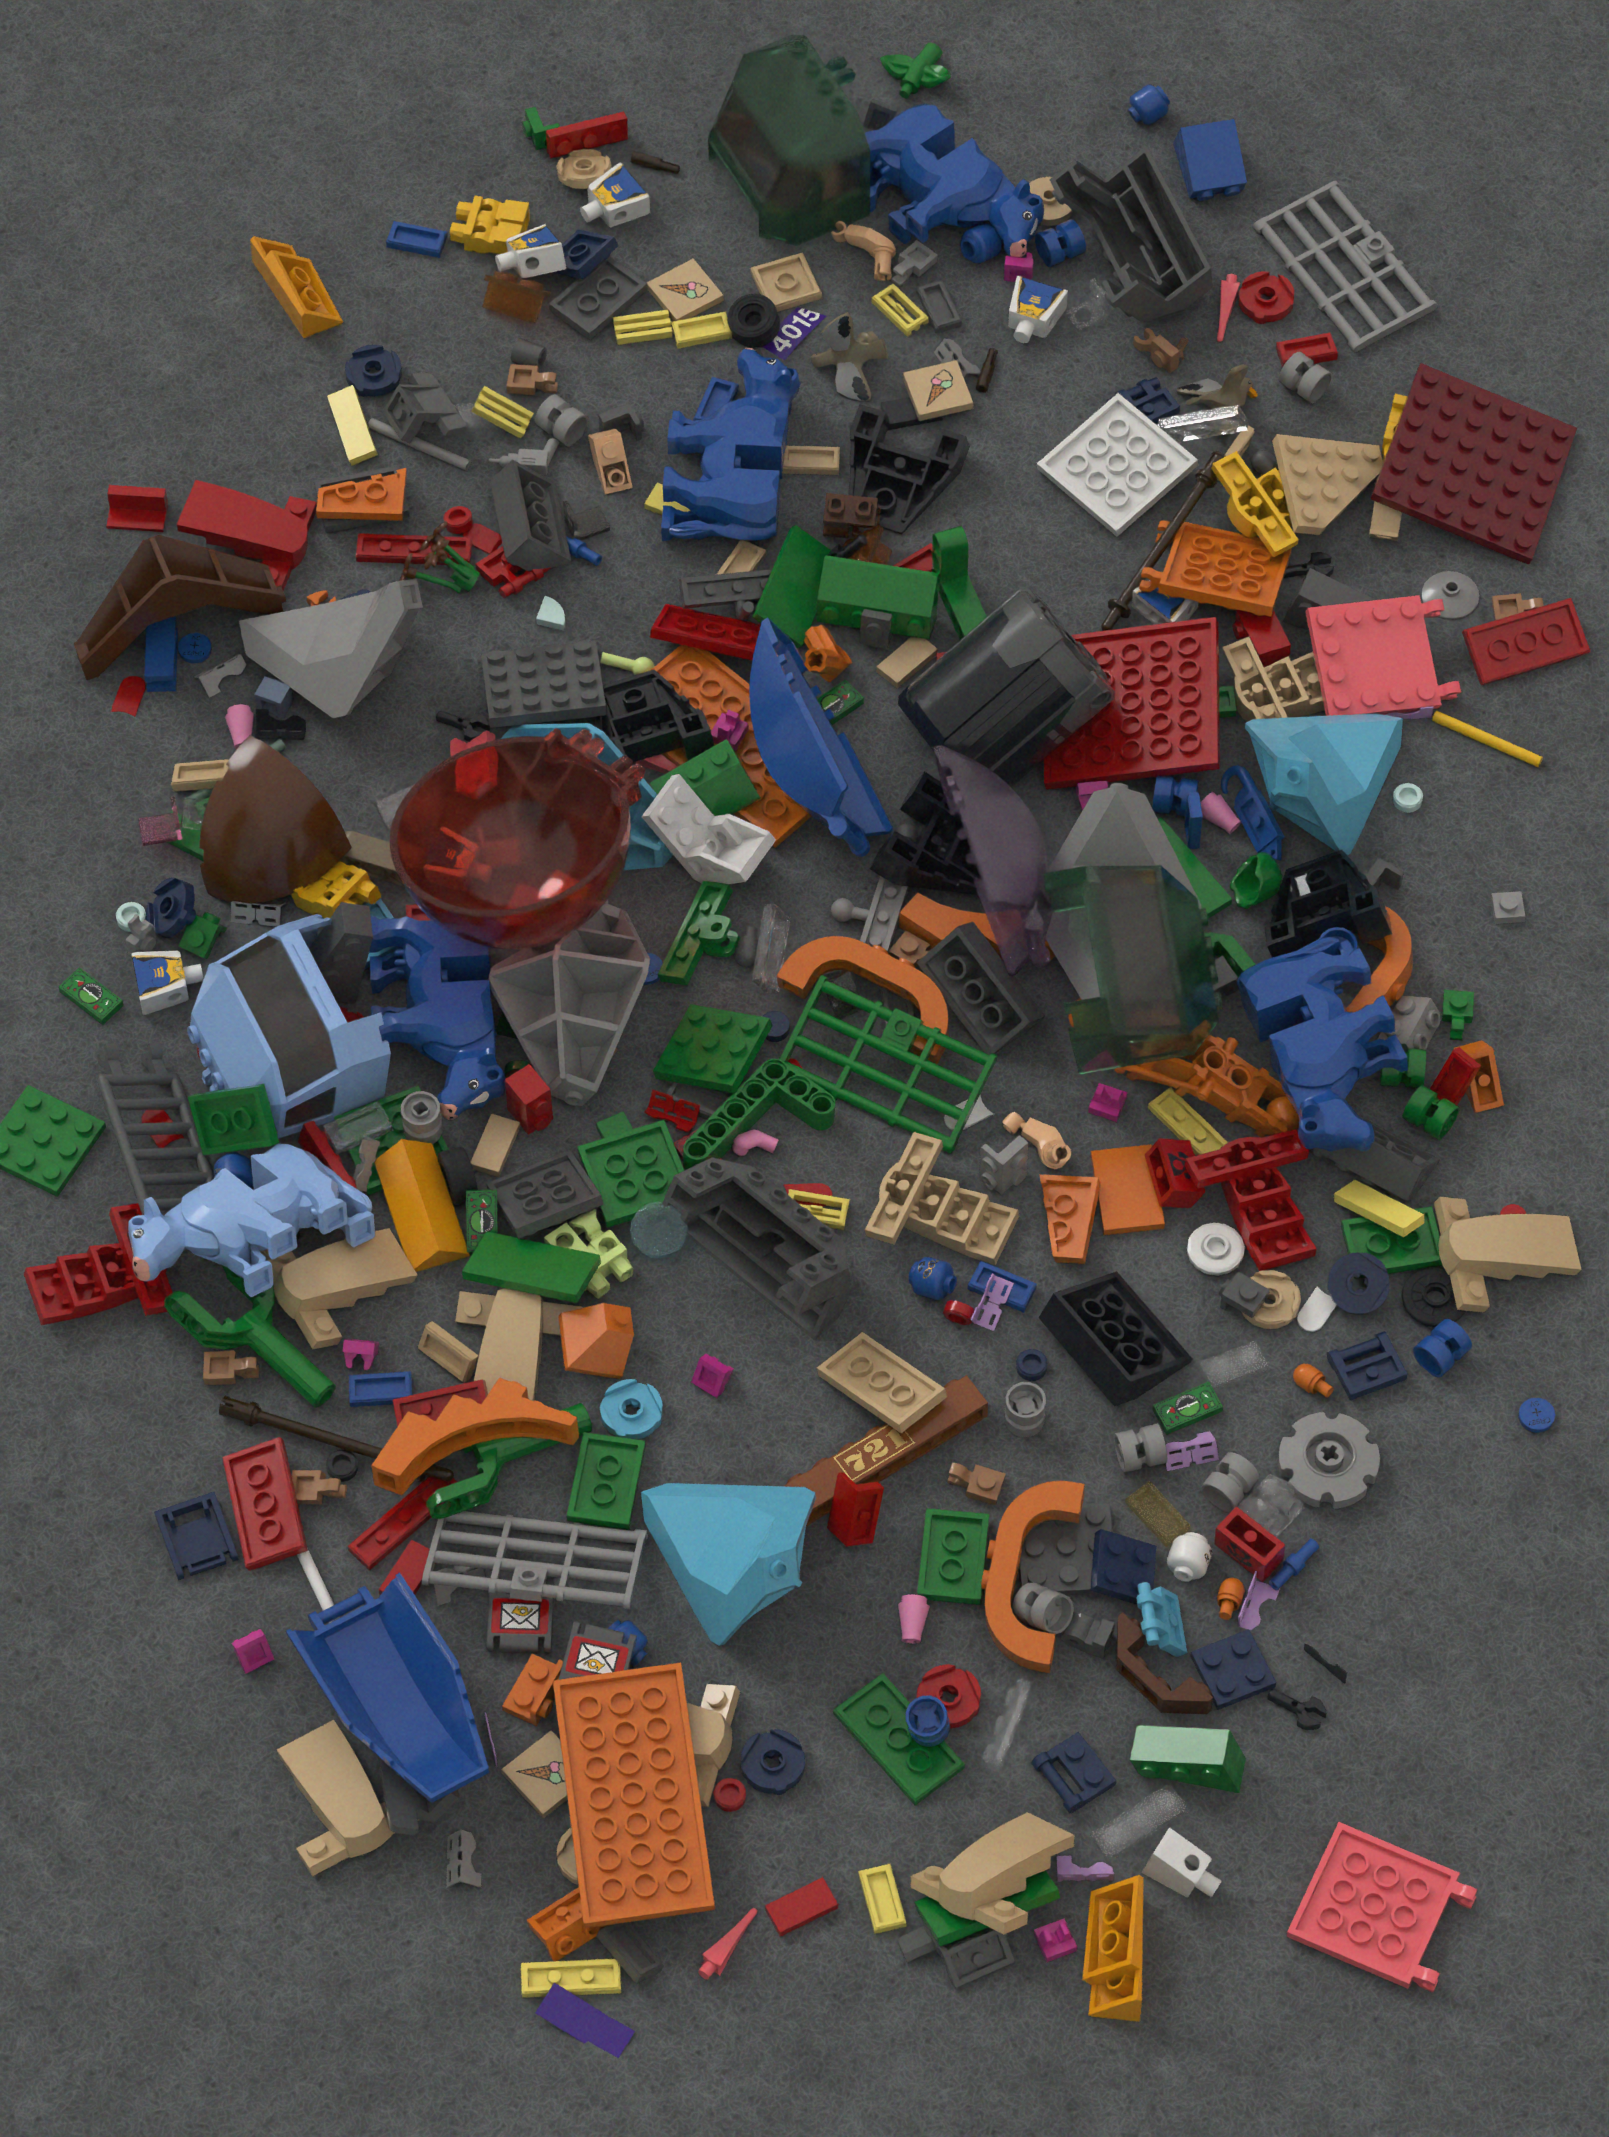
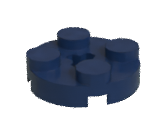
[345,345,402,397]
[146,877,196,939]
[1327,1253,1390,1314]
[741,1729,805,1795]

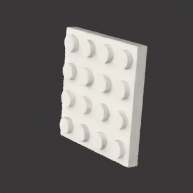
[1037,393,1198,537]

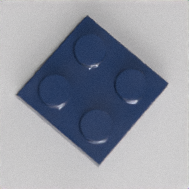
[551,229,619,279]
[1090,1529,1157,1604]
[1190,1629,1276,1710]

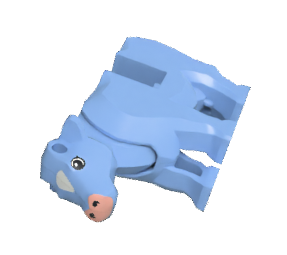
[128,1143,375,1297]

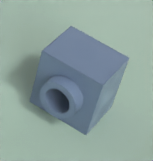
[254,677,293,719]

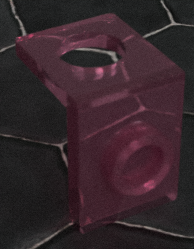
[138,796,182,846]

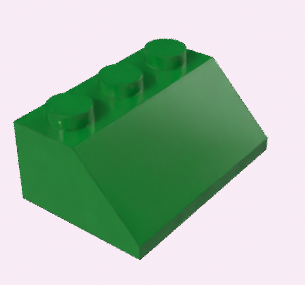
[650,739,761,816]

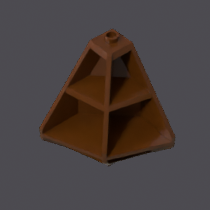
[74,535,286,680]

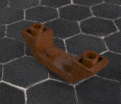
[1116,1612,1213,1714]

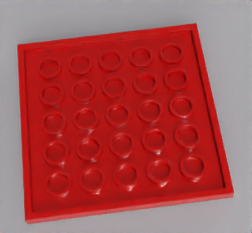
[1044,617,1220,790]

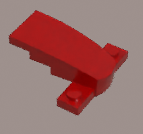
[176,480,317,591]
[1184,1129,1317,1271]
[24,1203,173,1325]

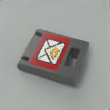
[487,1576,555,1654]
[559,1621,637,1679]

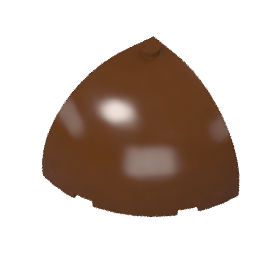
[200,735,352,903]

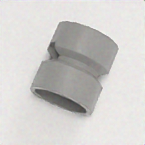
[1279,352,1333,404]
[535,394,589,446]
[401,1091,443,1144]
[1005,1382,1046,1437]
[1114,1424,1167,1473]
[1201,1452,1259,1512]
[1013,1583,1074,1634]

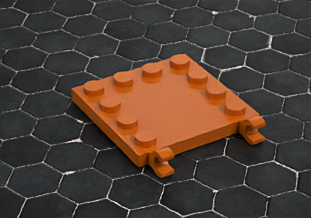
[1139,521,1292,617]

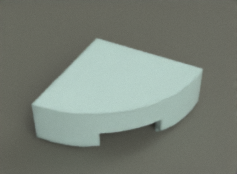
[536,596,565,631]

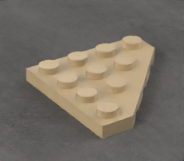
[1272,434,1383,535]

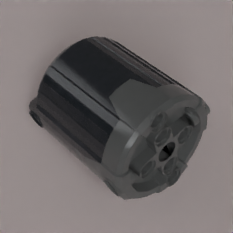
[898,588,1115,806]

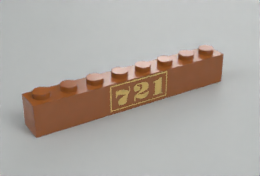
[784,1375,988,1526]

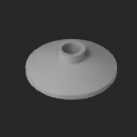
[1422,571,1479,619]

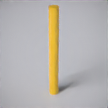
[1432,711,1543,767]

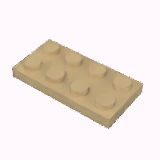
[817,1332,947,1433]

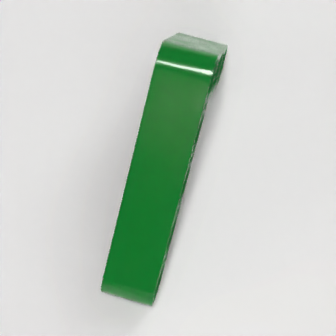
[932,526,987,640]
[683,1058,835,1170]

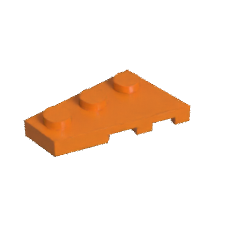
[316,468,407,521]
[1039,1174,1101,1264]

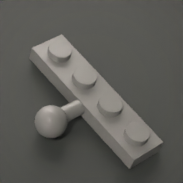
[831,876,909,953]

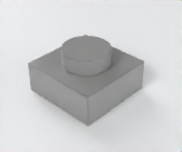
[1491,891,1525,924]

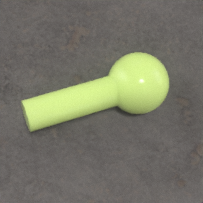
[600,652,655,675]

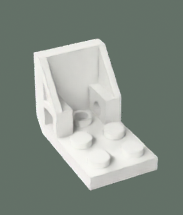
[642,774,776,884]

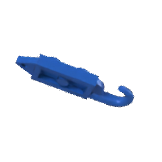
[1221,765,1285,861]

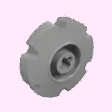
[1278,1412,1380,1509]

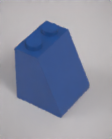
[1173,119,1247,201]

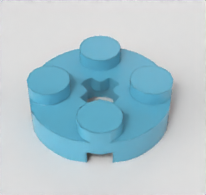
[600,1379,663,1440]

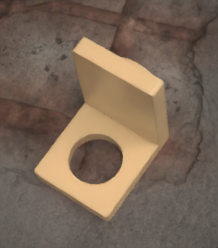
[1369,501,1402,541]

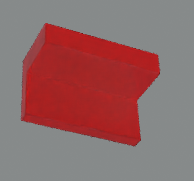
[107,485,168,532]
[827,1472,884,1547]

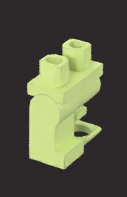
[544,1208,633,1299]

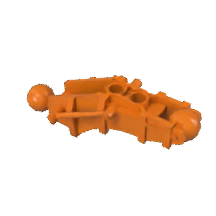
[1068,998,1299,1137]

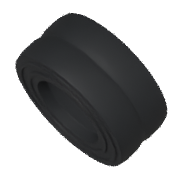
[728,294,780,348]
[438,1146,478,1205]

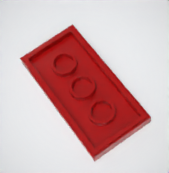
[1462,598,1590,686]
[650,604,761,660]
[222,1437,308,1571]

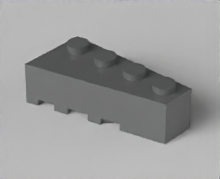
[1282,568,1376,630]
[297,902,373,1004]

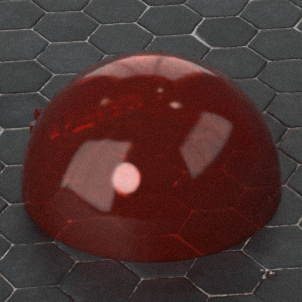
[390,728,646,950]

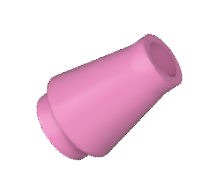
[225,704,254,750]
[1201,792,1241,834]
[898,1594,930,1644]

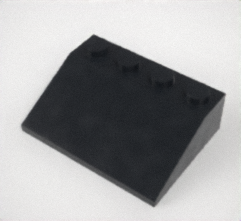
[1039,1271,1193,1407]

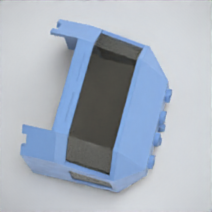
[187,914,391,1139]

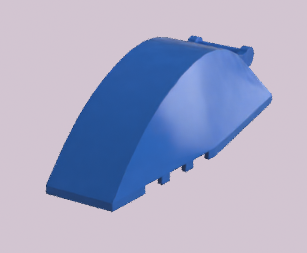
[749,617,893,857]
[286,1573,490,1803]

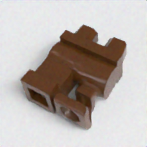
[823,493,881,539]

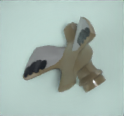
[811,312,888,401]
[1177,364,1258,435]

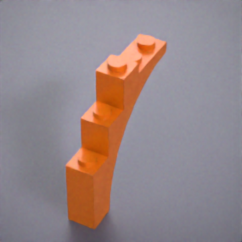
[899,893,1055,962]
[371,1378,579,1495]

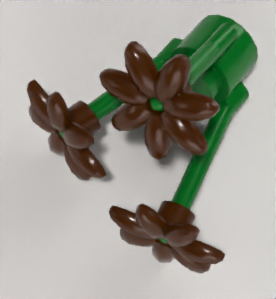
[399,522,480,593]

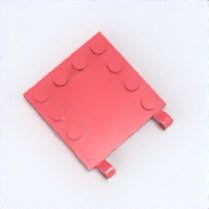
[1305,595,1461,716]
[1287,1822,1477,1993]

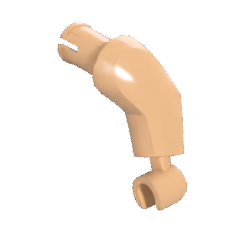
[831,221,896,281]
[1002,1112,1071,1169]

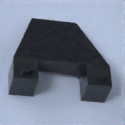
[849,404,970,534]
[594,669,714,763]
[870,771,1014,897]
[1265,850,1392,958]

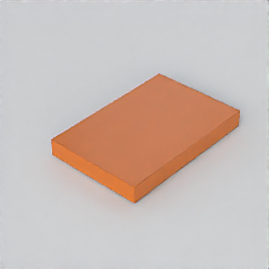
[1090,1144,1165,1235]

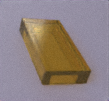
[1125,1481,1191,1547]

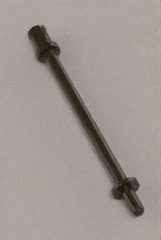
[1101,451,1226,631]
[219,1396,454,1482]

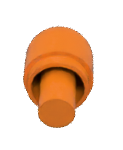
[1293,1364,1334,1398]
[1217,1577,1245,1620]

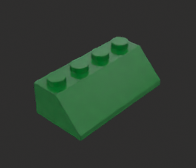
[817,555,939,640]

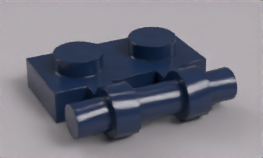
[1107,377,1180,424]

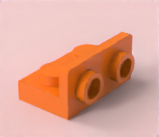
[502,1654,563,1726]
[527,1887,608,1961]

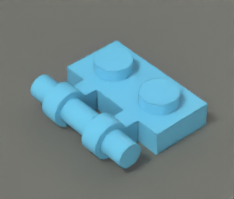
[1136,1582,1187,1657]

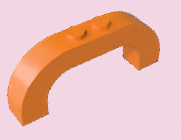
[1346,906,1413,1012]
[777,936,949,1064]
[981,1481,1085,1673]

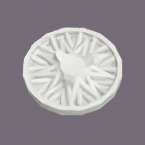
[1187,1223,1245,1276]

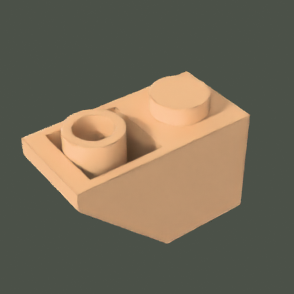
[588,429,633,494]

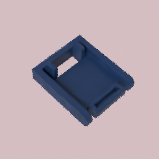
[154,1492,239,1580]

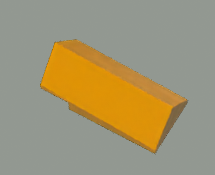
[250,236,343,338]
[374,1139,470,1272]
[1082,1875,1143,2022]

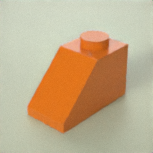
[1454,1040,1504,1113]

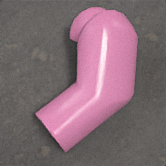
[732,1129,779,1156]

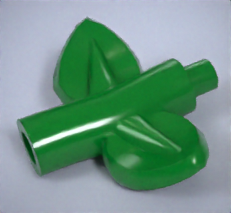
[880,43,951,99]

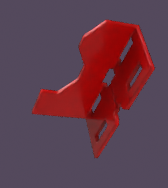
[644,1089,700,1133]

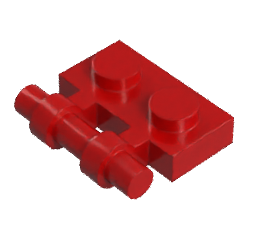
[475,546,551,598]

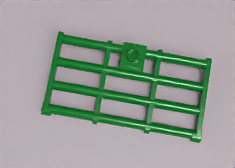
[779,975,998,1154]

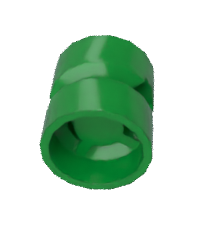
[1380,1048,1426,1089]
[1402,1085,1460,1140]

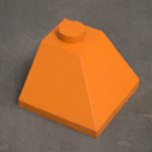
[558,1303,634,1379]

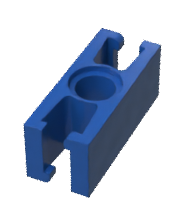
[144,616,178,692]

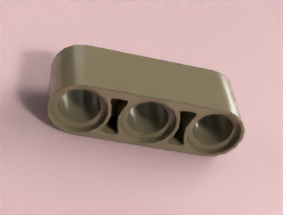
[340,831,422,887]

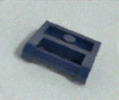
[1327,1331,1408,1400]
[1031,1732,1116,1814]

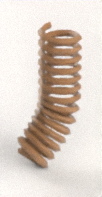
[1176,337,1188,361]

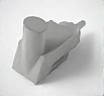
[488,438,559,475]

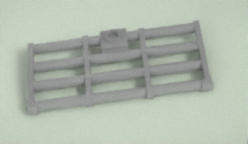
[1253,181,1438,353]
[422,1511,648,1609]

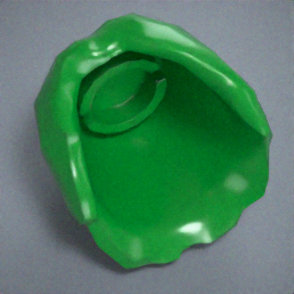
[1230,852,1283,909]

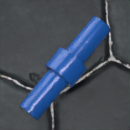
[566,536,602,566]
[1269,1539,1319,1590]

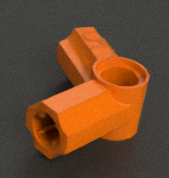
[804,624,852,683]

